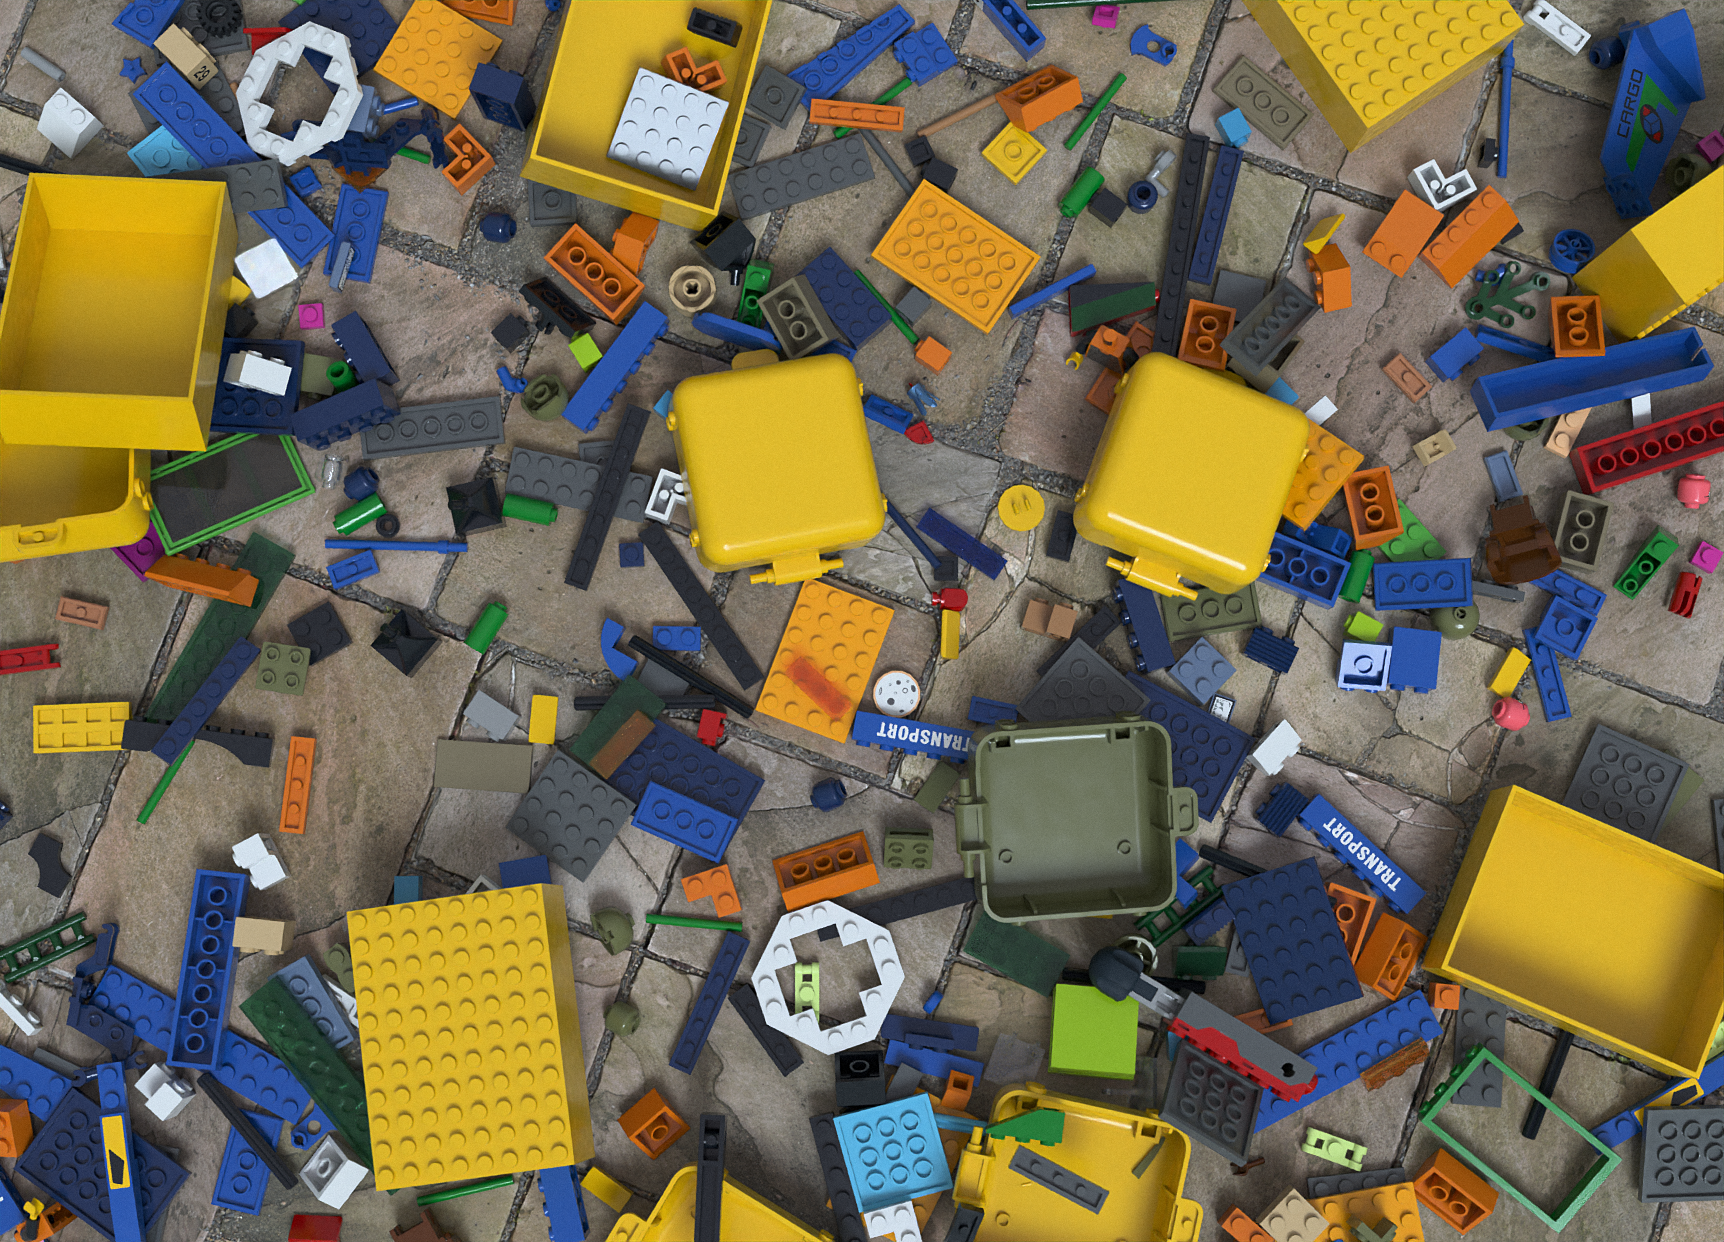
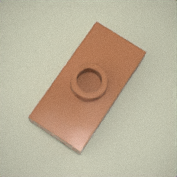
[1381,353,1432,404]
[55,596,110,630]

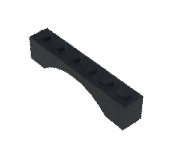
[121,715,275,768]

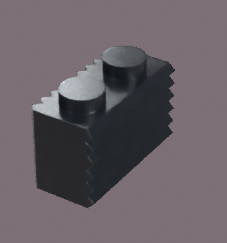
[687,7,743,48]

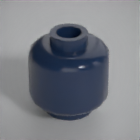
[1589,36,1625,70]
[1126,180,1158,214]
[480,211,517,243]
[343,466,379,501]
[810,777,847,813]

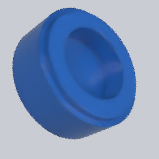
[922,990,944,1014]

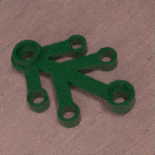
[1465,261,1550,328]

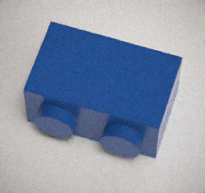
[1425,327,1484,382]

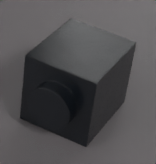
[920,157,958,194]
[1089,188,1127,228]
[224,303,258,338]
[491,313,530,354]

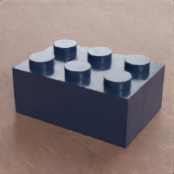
[331,311,400,387]

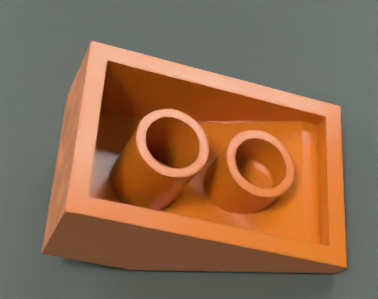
[1362,189,1444,278]
[1548,295,1605,357]
[1177,299,1237,372]

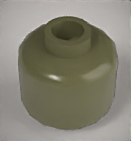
[603,1001,641,1037]

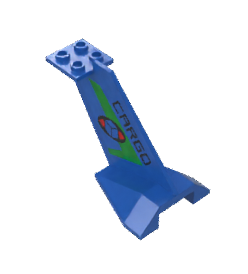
[1600,8,1706,219]

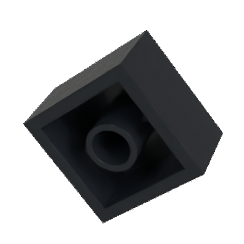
[689,211,756,286]
[446,477,507,537]
[370,609,442,678]
[834,1050,886,1114]

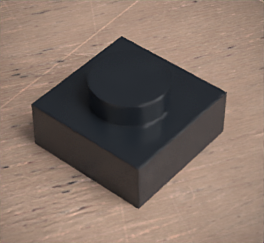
[904,135,935,168]
[1478,138,1498,168]
[934,556,958,581]

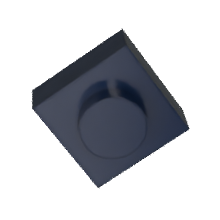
[619,542,645,568]

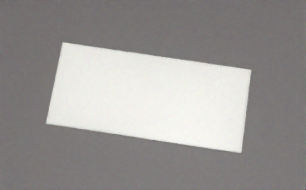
[1632,393,1652,429]
[1305,396,1338,426]

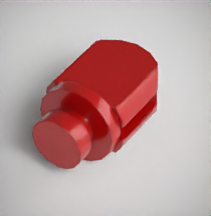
[931,588,968,612]

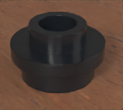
[376,514,400,538]

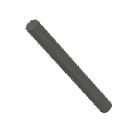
[857,128,916,198]

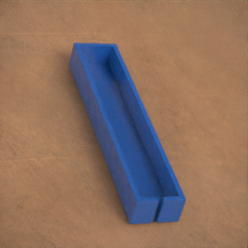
[1469,326,1714,432]

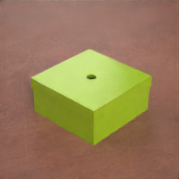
[1048,984,1139,1081]

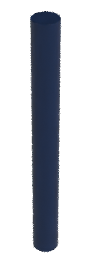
[885,496,942,570]

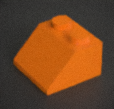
[617,1088,690,1160]

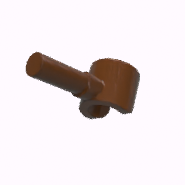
[1230,1157,1265,1176]

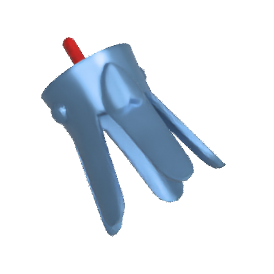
[907,382,941,416]

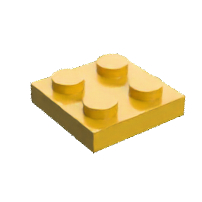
[981,122,1047,186]

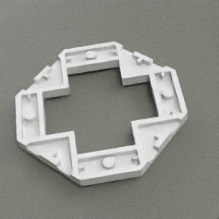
[236,21,363,166]
[752,900,905,1055]

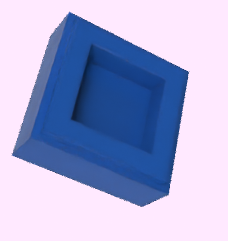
[289,166,322,199]

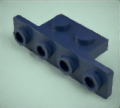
[881,1014,979,1054]

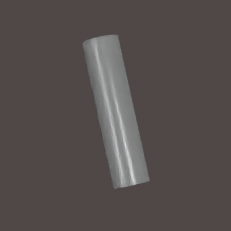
[21,47,66,82]

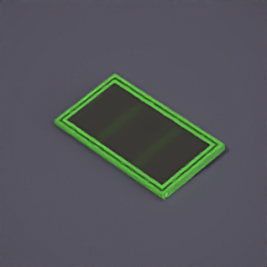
[150,433,316,556]

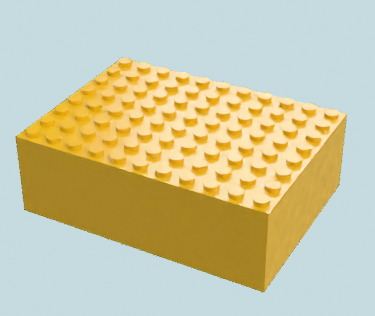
[519,0,772,232]
[1242,0,1524,154]
[1572,165,1724,344]
[0,173,238,451]
[1421,785,1724,1079]
[347,883,595,1191]

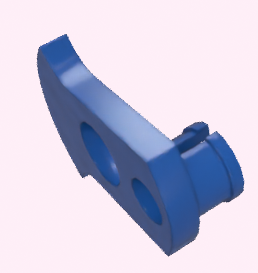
[1130,24,1177,67]
[290,1103,339,1151]

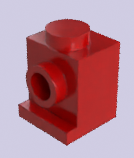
[697,709,728,746]

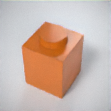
[914,336,952,376]
[1428,982,1460,1010]
[940,1070,974,1112]

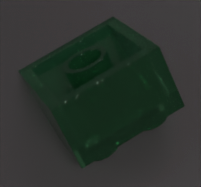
[1172,945,1227,980]

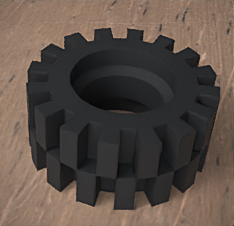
[196,0,243,38]

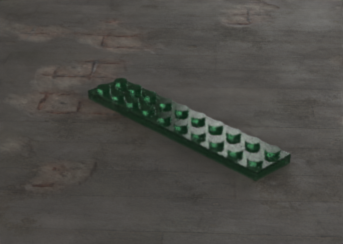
[144,531,296,723]
[238,975,401,1196]

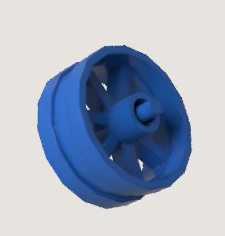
[1548,229,1595,274]

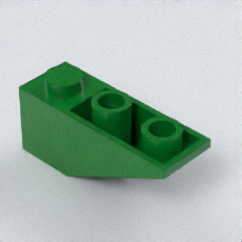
[737,259,775,329]
[1613,525,1679,600]
[985,1106,1065,1146]

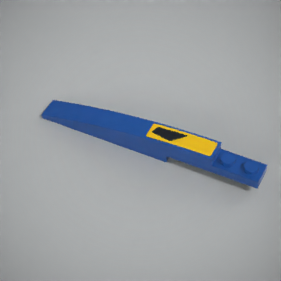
[1589,1051,1724,1156]
[96,1061,146,1242]

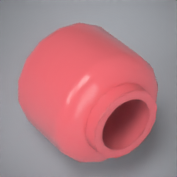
[1677,474,1711,509]
[1492,697,1530,731]

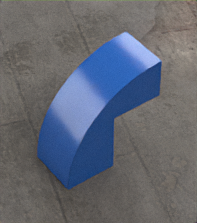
[1282,520,1353,560]
[601,618,639,684]
[1175,838,1199,909]

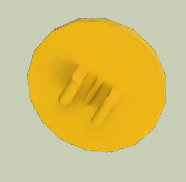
[998,485,1045,532]

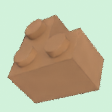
[1020,598,1078,643]

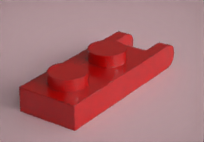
[0,644,61,676]

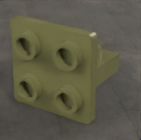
[255,642,311,696]
[884,827,934,870]
[1346,1215,1398,1242]

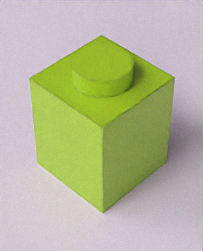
[568,333,603,373]
[1343,611,1384,642]

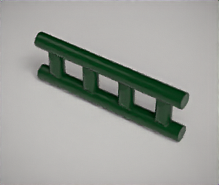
[1133,864,1224,948]
[0,911,97,984]

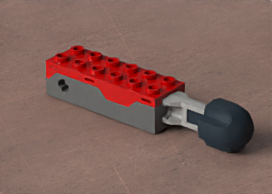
[1089,946,1318,1102]

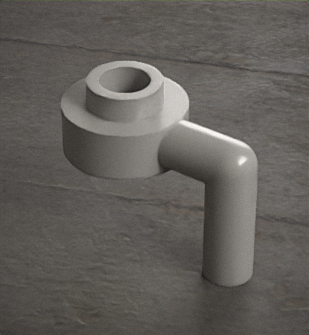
[1145,150,1177,198]

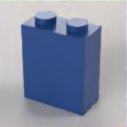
[1386,626,1442,694]

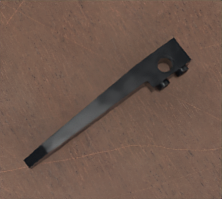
[694,1112,728,1242]

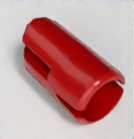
[1667,572,1703,619]

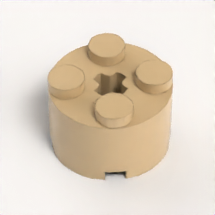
[669,265,718,318]

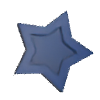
[119,57,147,84]

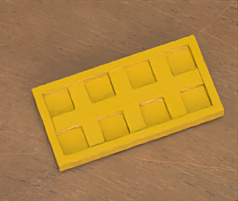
[33,702,132,754]

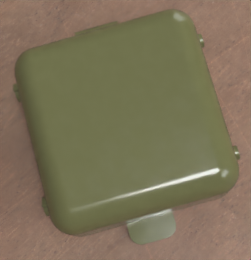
[954,710,1199,926]

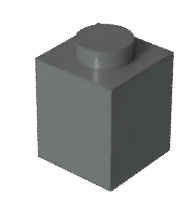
[895,286,932,328]

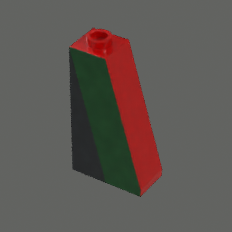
[1068,282,1160,337]

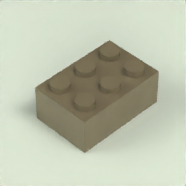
[757,274,840,360]
[1227,334,1305,394]
[1550,490,1614,575]

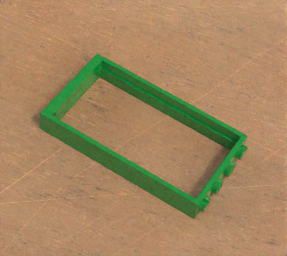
[1417,1042,1622,1234]

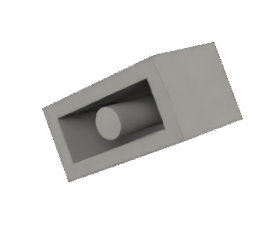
[463,690,522,742]

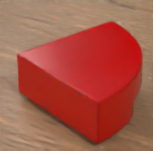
[904,420,934,445]

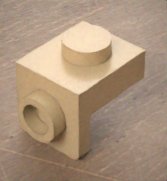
[1412,429,1457,467]

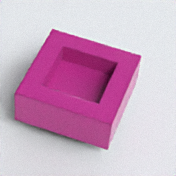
[1092,5,1120,29]
[1695,130,1724,164]
[298,303,325,330]
[1689,541,1724,574]

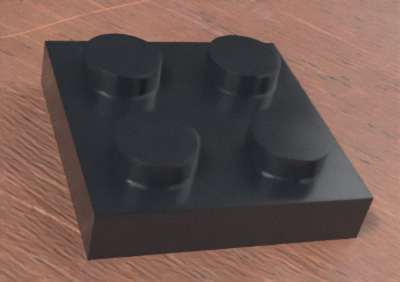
[287,601,353,667]

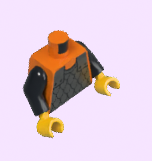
[1066,325,1139,375]
[14,1197,77,1242]

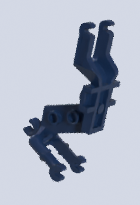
[292,107,450,176]
[66,923,148,1087]

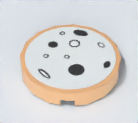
[873,671,920,718]

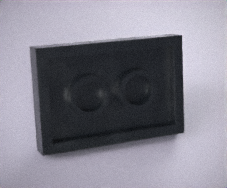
[519,277,596,339]

